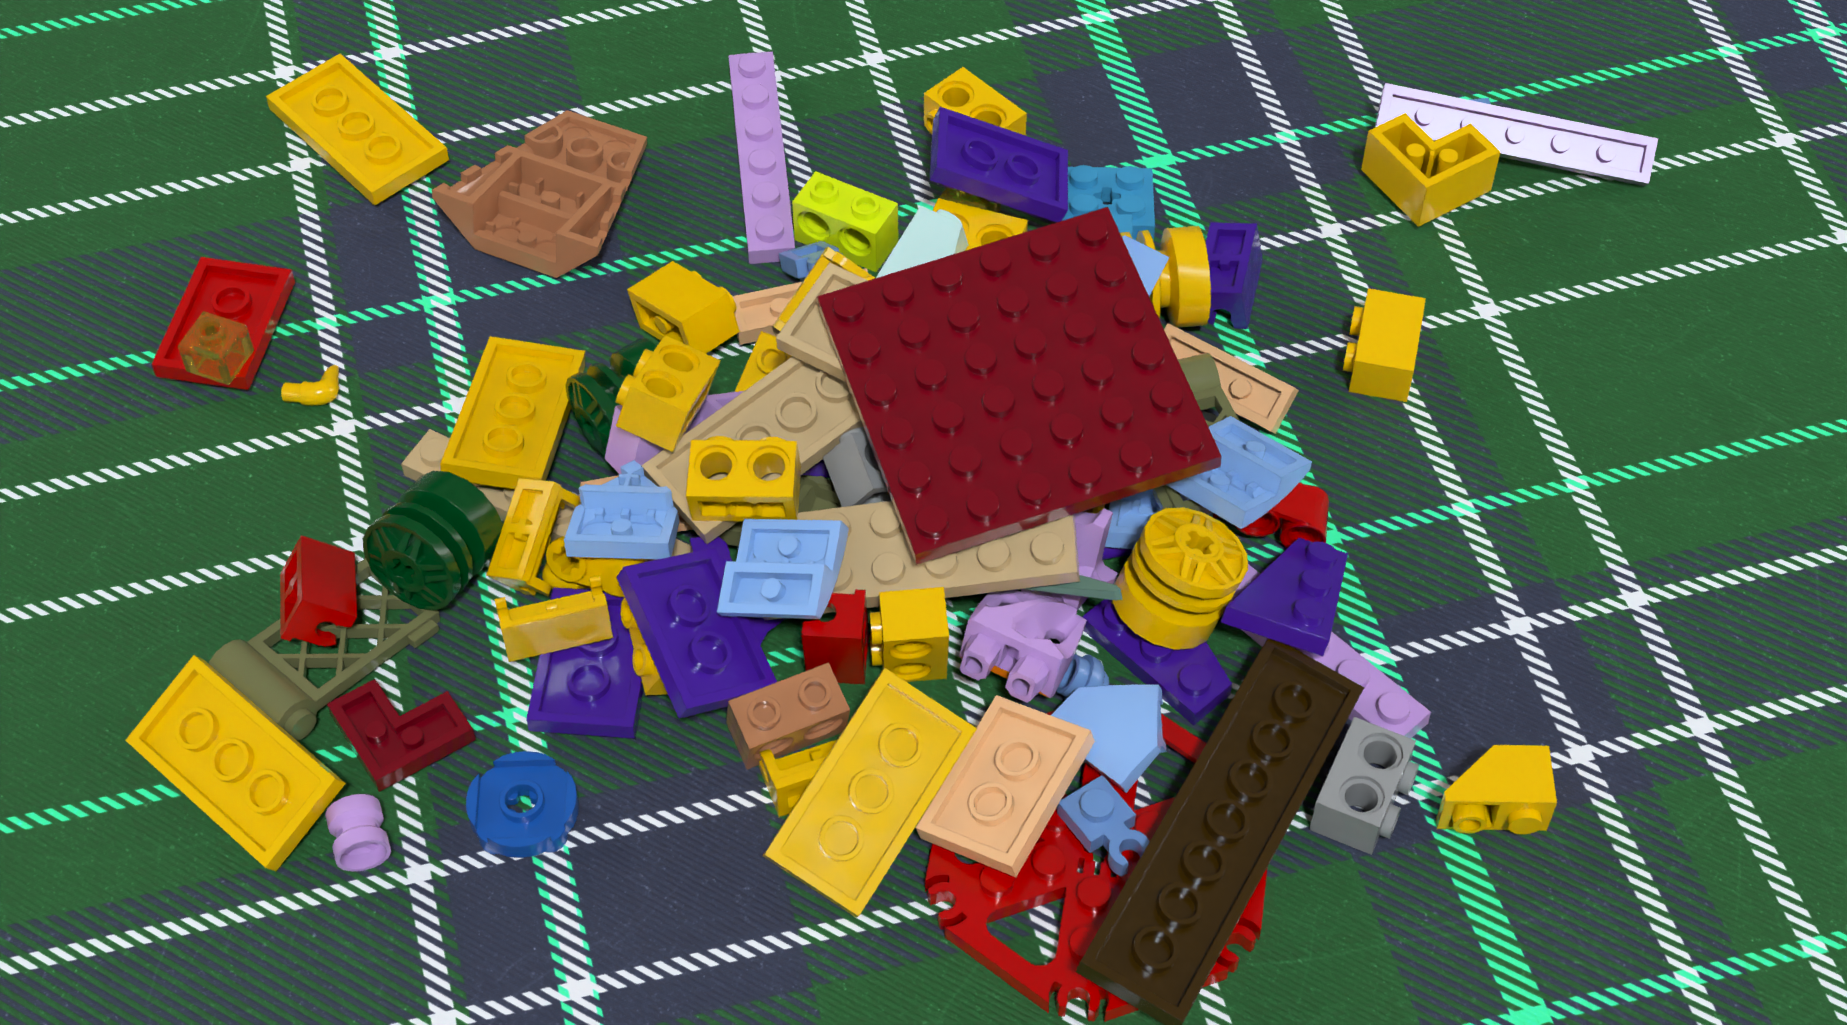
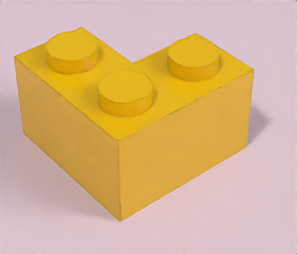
[1361,113,1500,227]

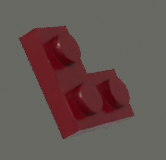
[327,679,476,792]

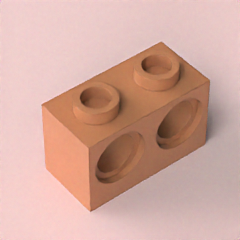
[726,663,850,770]

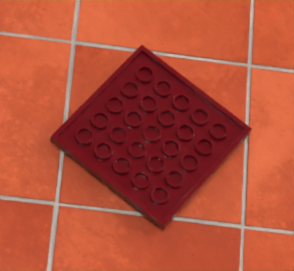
[817,207,1222,565]

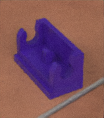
[1205,222,1263,329]

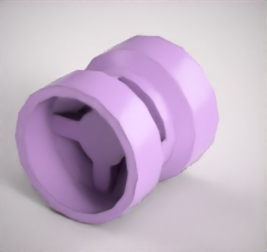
[325,794,391,872]

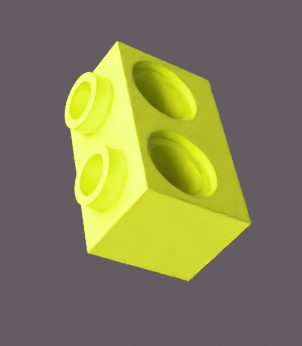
[792,171,898,272]

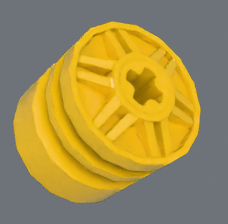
[1120,226,1211,328]
[1113,507,1248,650]

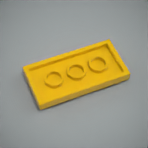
[266,54,449,205]
[440,336,585,489]
[125,655,346,872]
[763,668,977,917]

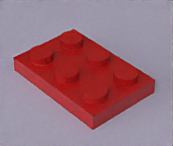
[151,257,295,390]

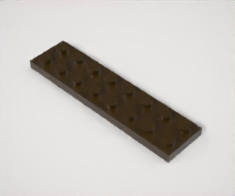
[1075,638,1364,1025]

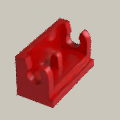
[280,535,357,646]
[802,589,869,685]

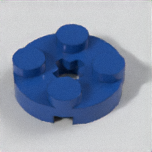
[466,751,579,858]

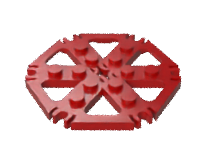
[925,710,1268,1022]

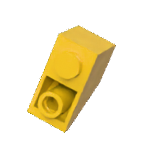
[1436,745,1557,834]

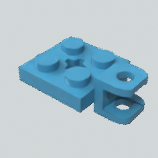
[1062,165,1155,241]

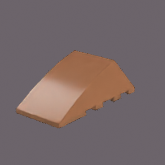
[432,110,647,278]

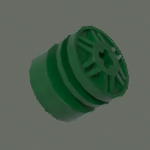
[565,338,695,469]
[362,471,503,611]

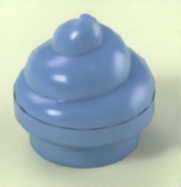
[1056,654,1109,700]

